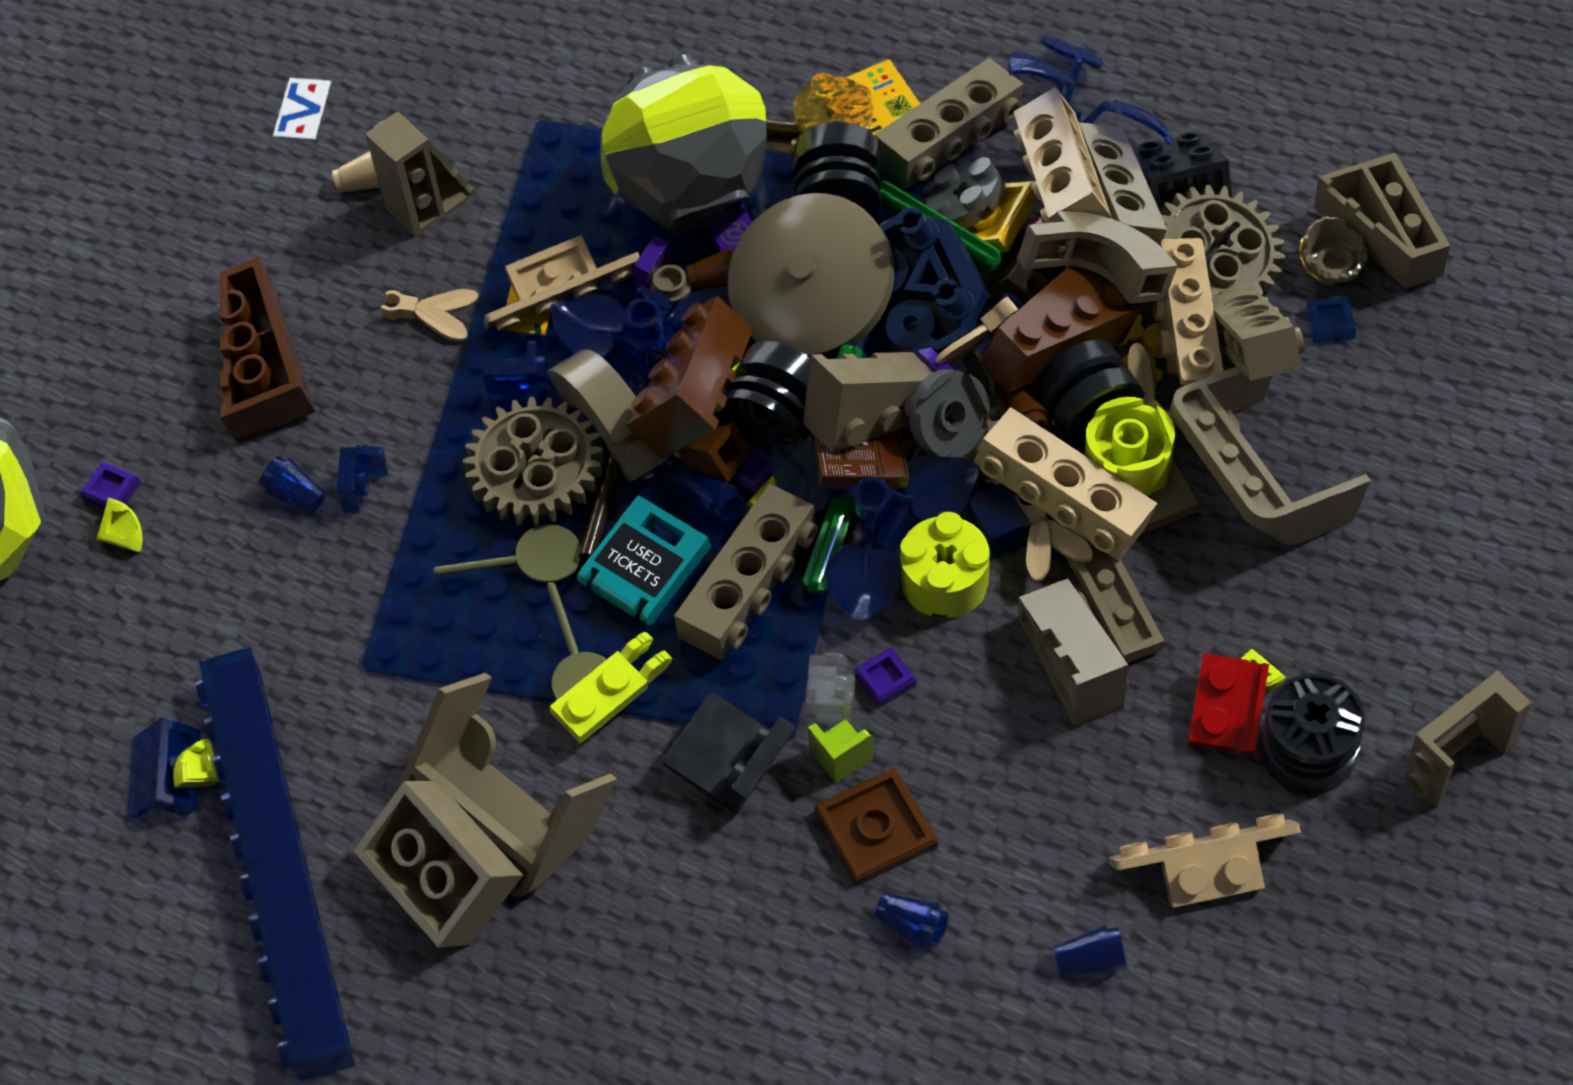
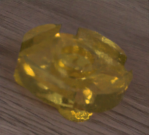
[793,73,873,135]

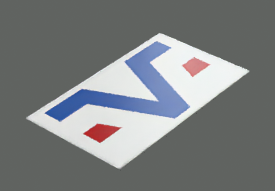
[273,78,331,139]

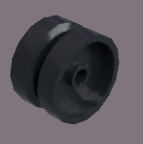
[1032,339,1145,449]

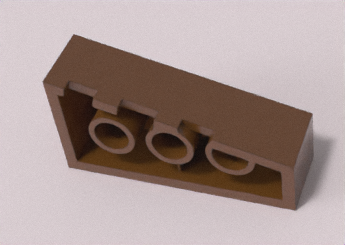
[220,257,316,442]
[981,266,1142,393]
[625,296,753,460]

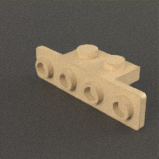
[483,235,640,332]
[1153,238,1223,385]
[1109,814,1301,907]

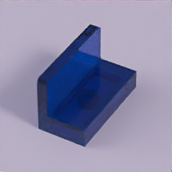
[127,717,201,819]

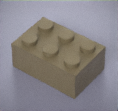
[353,781,523,948]

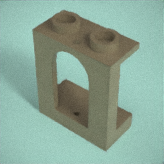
[1404,671,1532,808]

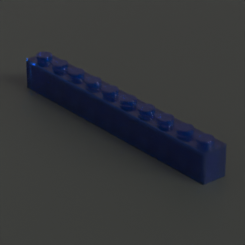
[195,647,356,1082]

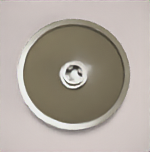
[728,193,894,358]

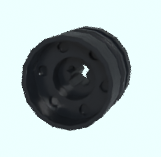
[793,121,881,218]
[716,341,811,455]
[1261,673,1365,794]

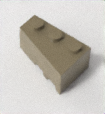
[365,111,478,237]
[1314,153,1450,288]
[803,352,934,453]
[1018,578,1129,727]

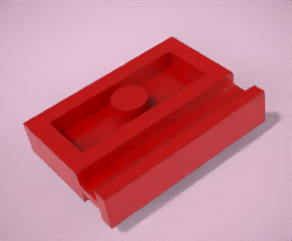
[1188,653,1269,755]

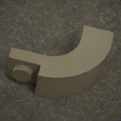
[1017,211,1178,304]
[546,350,667,481]

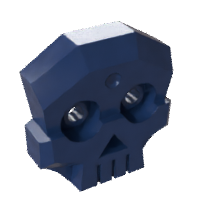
[853,207,992,358]

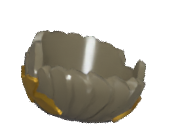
[1299,216,1368,285]

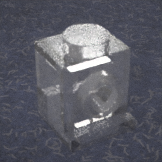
[806,652,855,726]

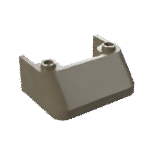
[1170,367,1371,545]
[399,673,617,897]

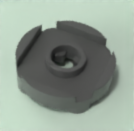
[926,157,1005,229]
[905,369,989,458]

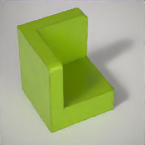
[807,719,873,783]

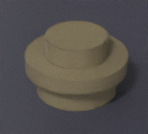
[649,265,691,305]

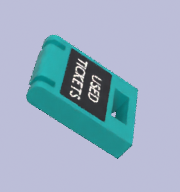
[577,495,711,625]

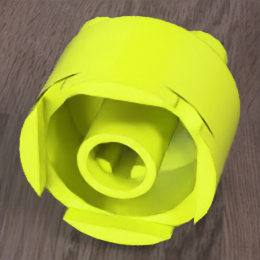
[1085,397,1175,496]
[900,512,990,618]

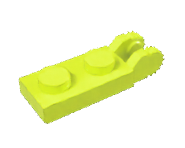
[550,632,672,743]

